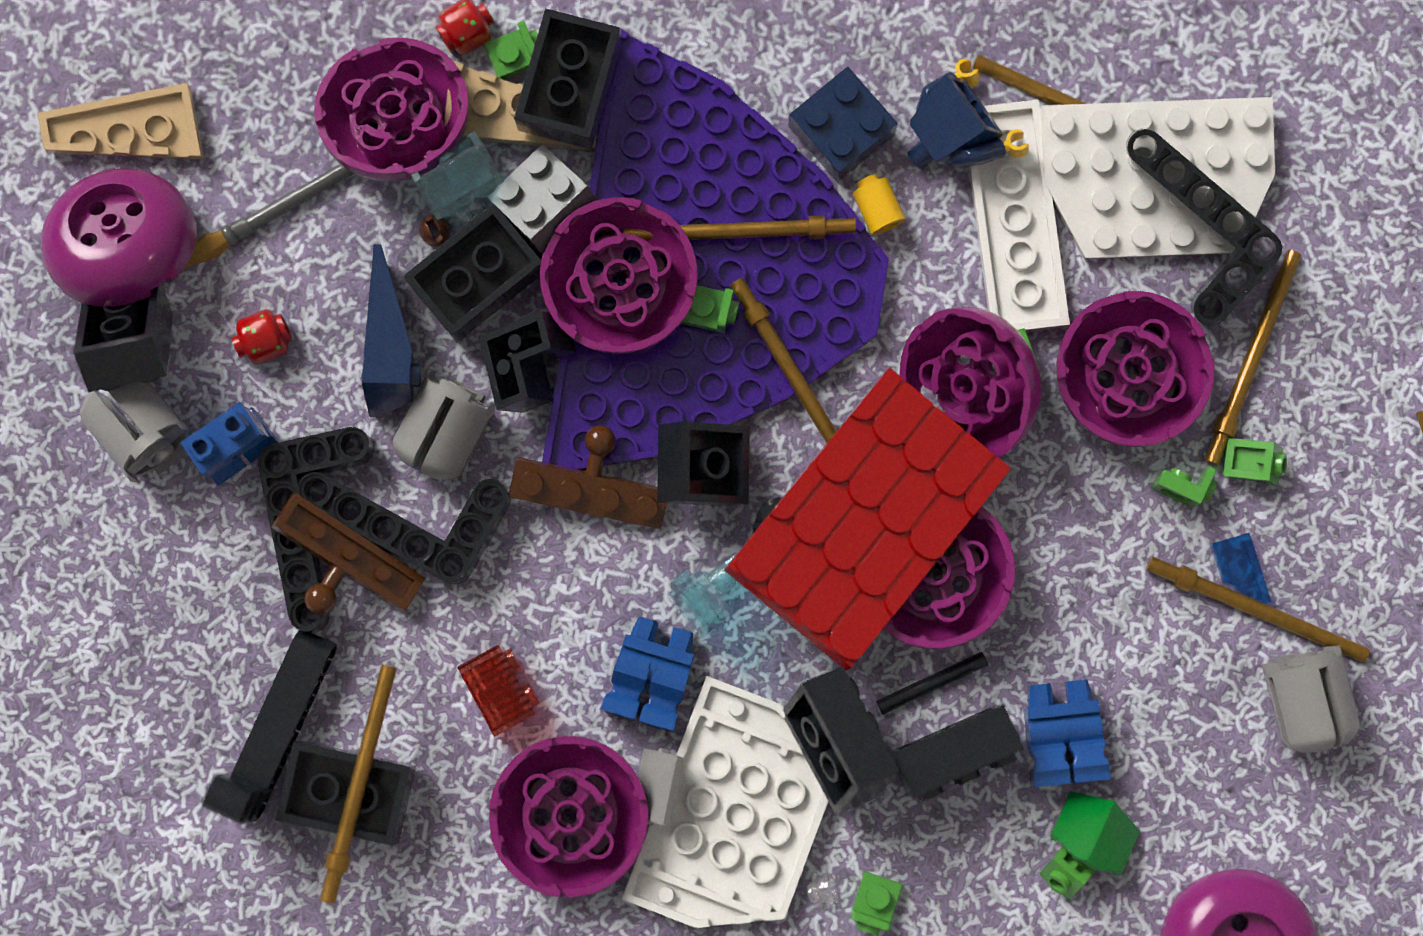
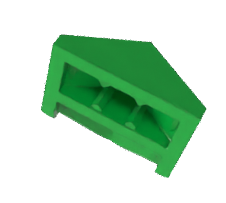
[1050,791,1140,876]

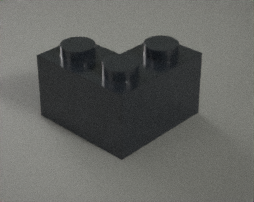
[479,311,576,413]

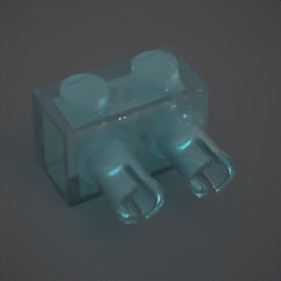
[411,131,504,221]
[668,552,738,636]

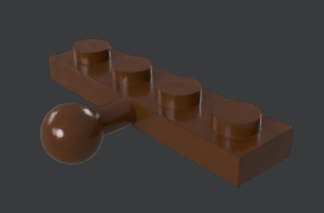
[508,425,667,529]
[271,493,425,615]

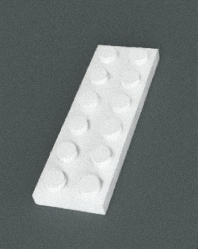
[969,99,1070,332]

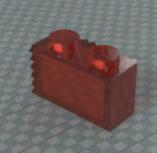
[457,644,540,737]

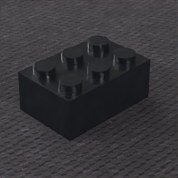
[514,8,622,150]
[403,203,541,343]
[73,284,173,392]
[783,666,900,816]
[893,704,1024,802]
[275,741,417,846]

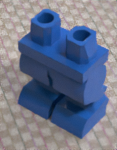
[180,402,278,486]
[600,616,694,733]
[1023,679,1111,788]

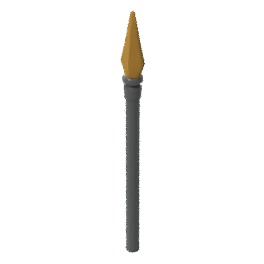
[184,135,410,269]

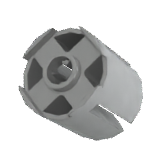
[393,369,496,480]
[80,382,192,483]
[1262,646,1360,753]

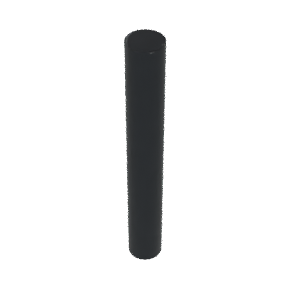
[876,651,988,715]

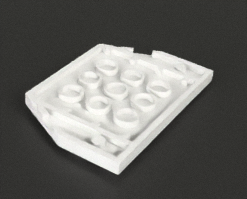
[1040,97,1275,259]
[622,676,828,928]

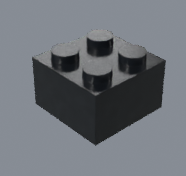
[657,421,750,506]

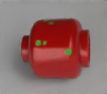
[435,0,494,56]
[231,309,293,365]

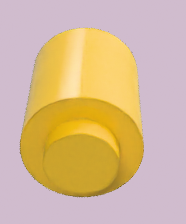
[852,174,906,236]

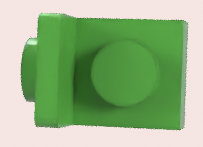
[484,21,538,80]
[681,286,739,334]
[1223,438,1287,486]
[1151,466,1217,508]
[1040,846,1096,900]
[850,871,903,936]

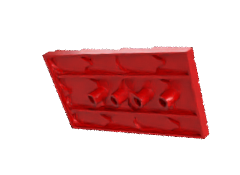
[724,367,1011,671]

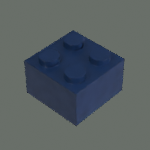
[788,66,898,182]

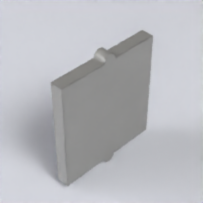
[637,748,684,826]

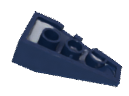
[361,244,421,417]

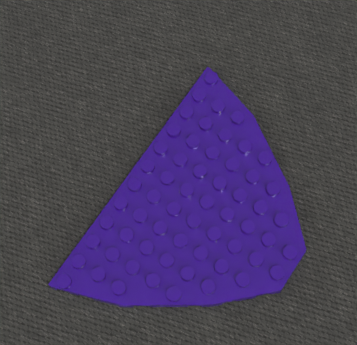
[542,29,889,470]

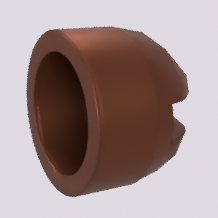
[419,214,451,246]

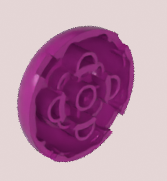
[314,37,470,182]
[40,168,197,307]
[540,197,697,354]
[1056,291,1214,447]
[900,306,1041,457]
[883,506,1015,649]
[489,736,648,897]
[1160,869,1318,936]

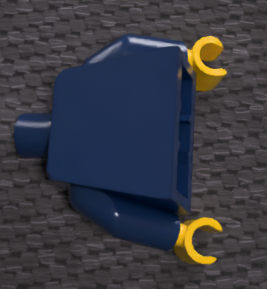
[907,59,1029,169]

